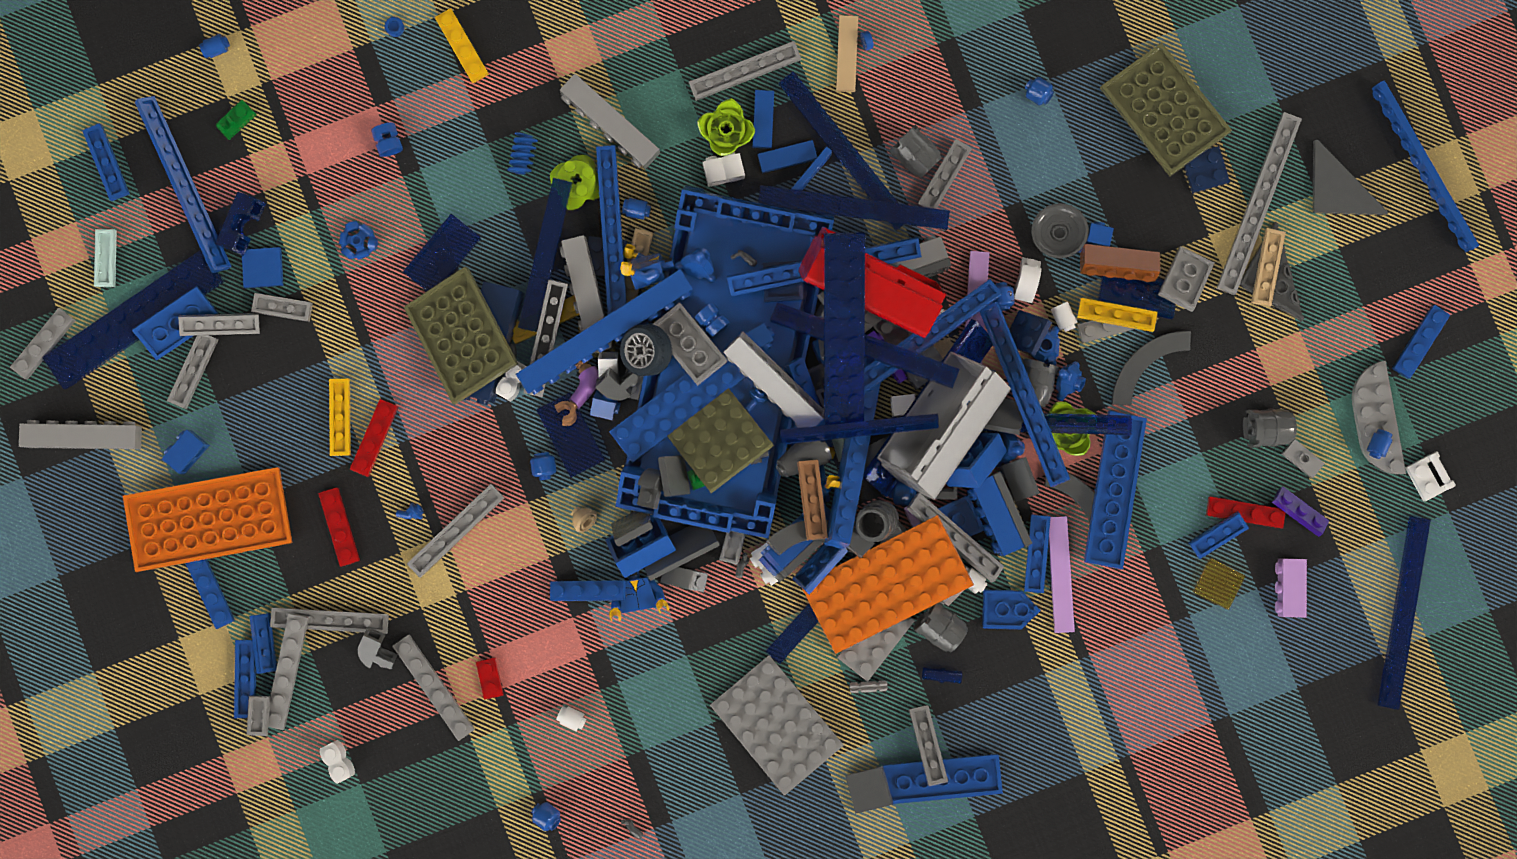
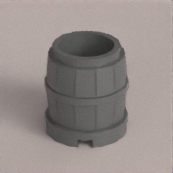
[888,124,942,179]
[1022,358,1059,408]
[1243,408,1297,448]
[855,500,899,542]
[913,602,968,652]

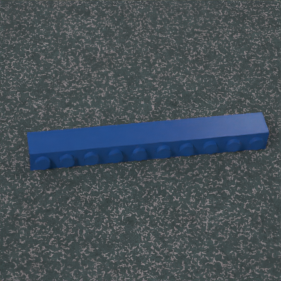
[516,269,693,395]
[824,357,881,549]

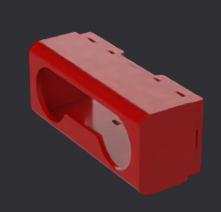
[799,226,946,338]

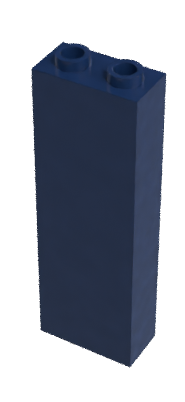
[464,281,525,405]

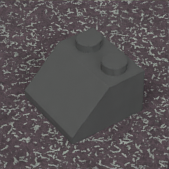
[998,457,1040,502]

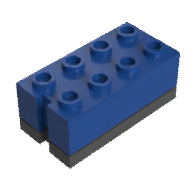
[967,472,1032,556]
[759,504,830,583]

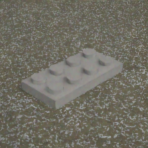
[652,303,728,386]
[837,617,915,682]

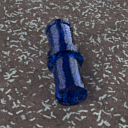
[922,667,962,684]

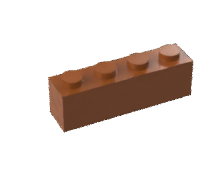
[1080,244,1161,282]

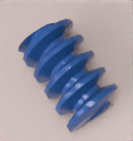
[507,132,538,175]

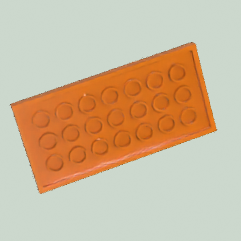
[123,467,292,572]
[802,515,974,654]

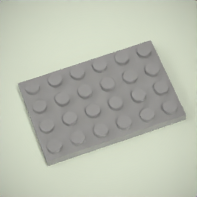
[710,655,844,796]

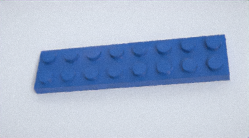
[609,338,746,463]
[1084,411,1147,570]

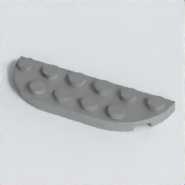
[1352,361,1406,474]

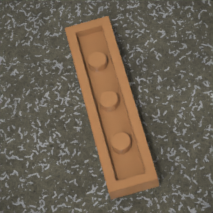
[797,460,828,540]

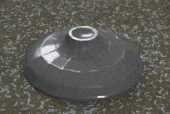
[1031,203,1089,259]

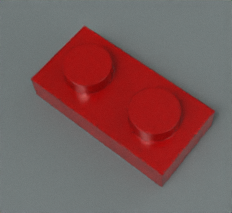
[476,657,504,700]

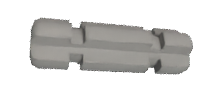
[850,680,888,693]

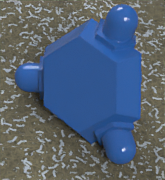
[675,248,717,282]
[1031,326,1060,366]
[1056,362,1086,401]
[996,431,1025,467]

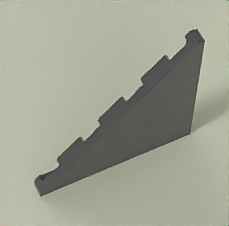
[1313,140,1388,215]
[1239,222,1304,322]

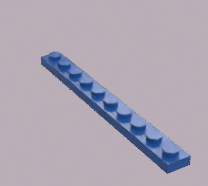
[1372,80,1479,252]
[135,96,231,273]
[596,145,627,334]
[727,237,922,296]
[836,279,1002,405]
[980,302,1070,487]

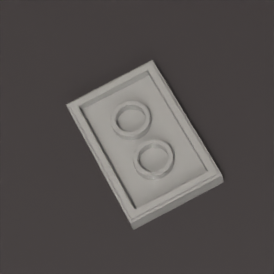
[1158,246,1214,312]

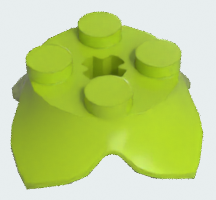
[697,98,755,156]
[550,155,600,210]
[1048,402,1097,456]

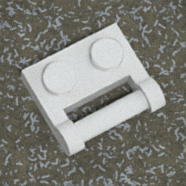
[1405,451,1456,501]

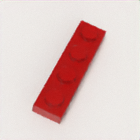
[350,399,399,477]
[318,488,360,567]
[1205,497,1285,529]

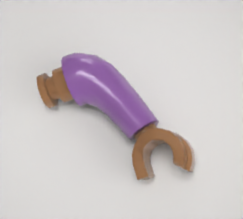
[554,361,599,426]

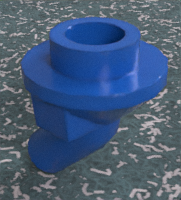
[744,387,768,413]
[396,503,424,519]

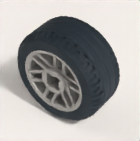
[620,324,672,376]

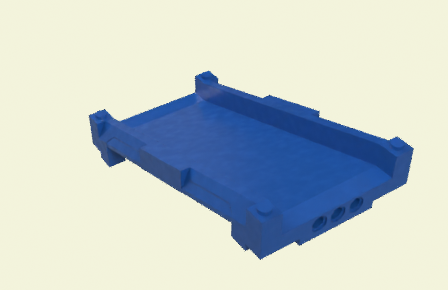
[615,185,835,539]

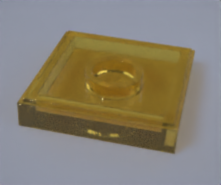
[1193,558,1245,610]

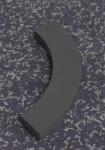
[1111,331,1191,406]
[1044,473,1095,523]
[766,520,874,558]

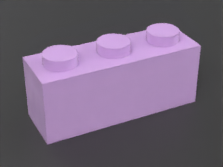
[1275,559,1307,618]

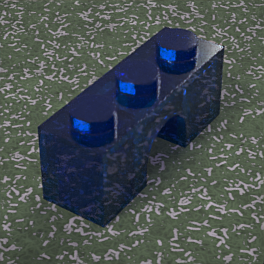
[215,192,266,256]

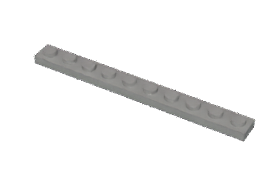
[1216,112,1302,295]

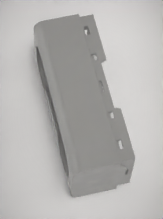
[877,352,1011,500]

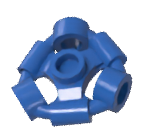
[339,221,378,260]

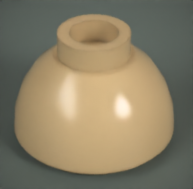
[571,507,597,532]

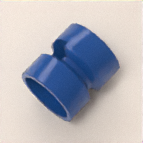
[371,122,403,157]
[694,302,730,339]

